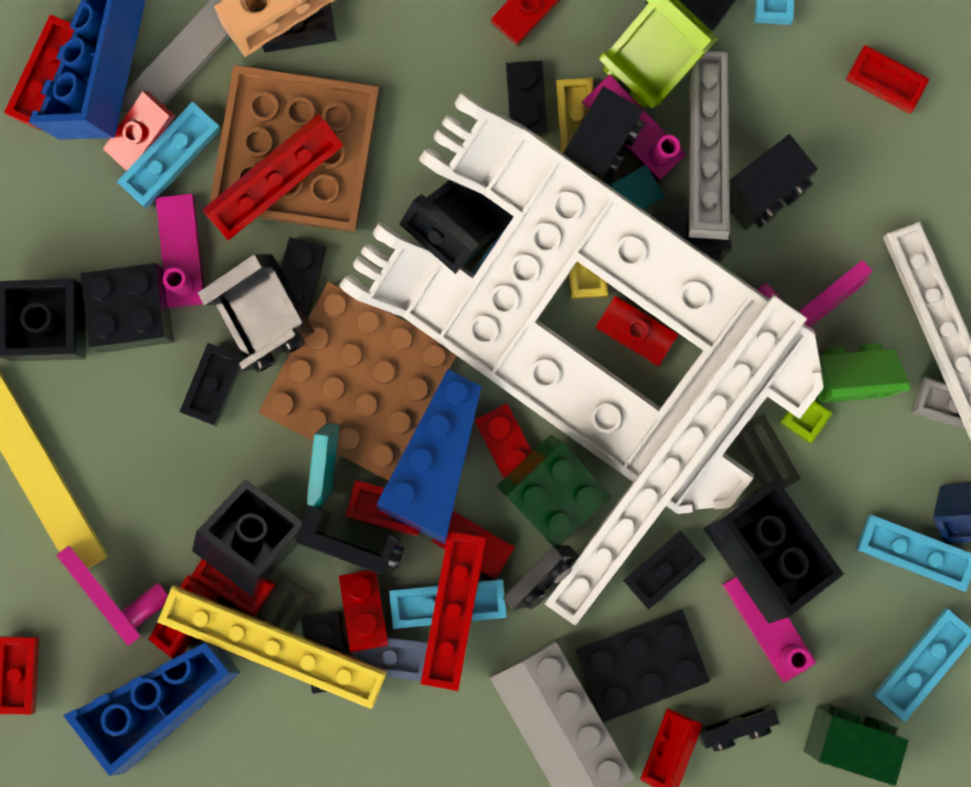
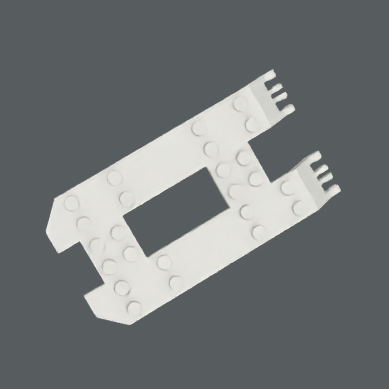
[339,92,824,514]

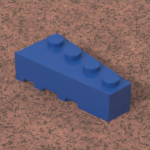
[29,0,145,140]
[377,369,481,544]
[63,643,241,776]

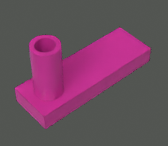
[582,74,687,182]
[156,193,205,309]
[757,260,873,328]
[56,545,168,646]
[722,576,816,683]

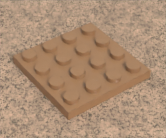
[210,65,380,233]
[258,282,457,481]

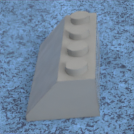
[489,639,635,787]

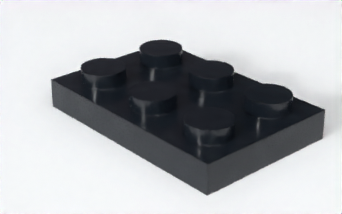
[576,609,710,722]

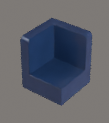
[933,483,971,544]

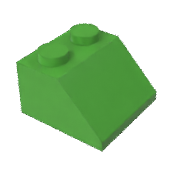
[816,343,910,403]

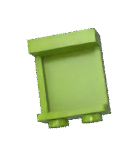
[598,0,719,108]

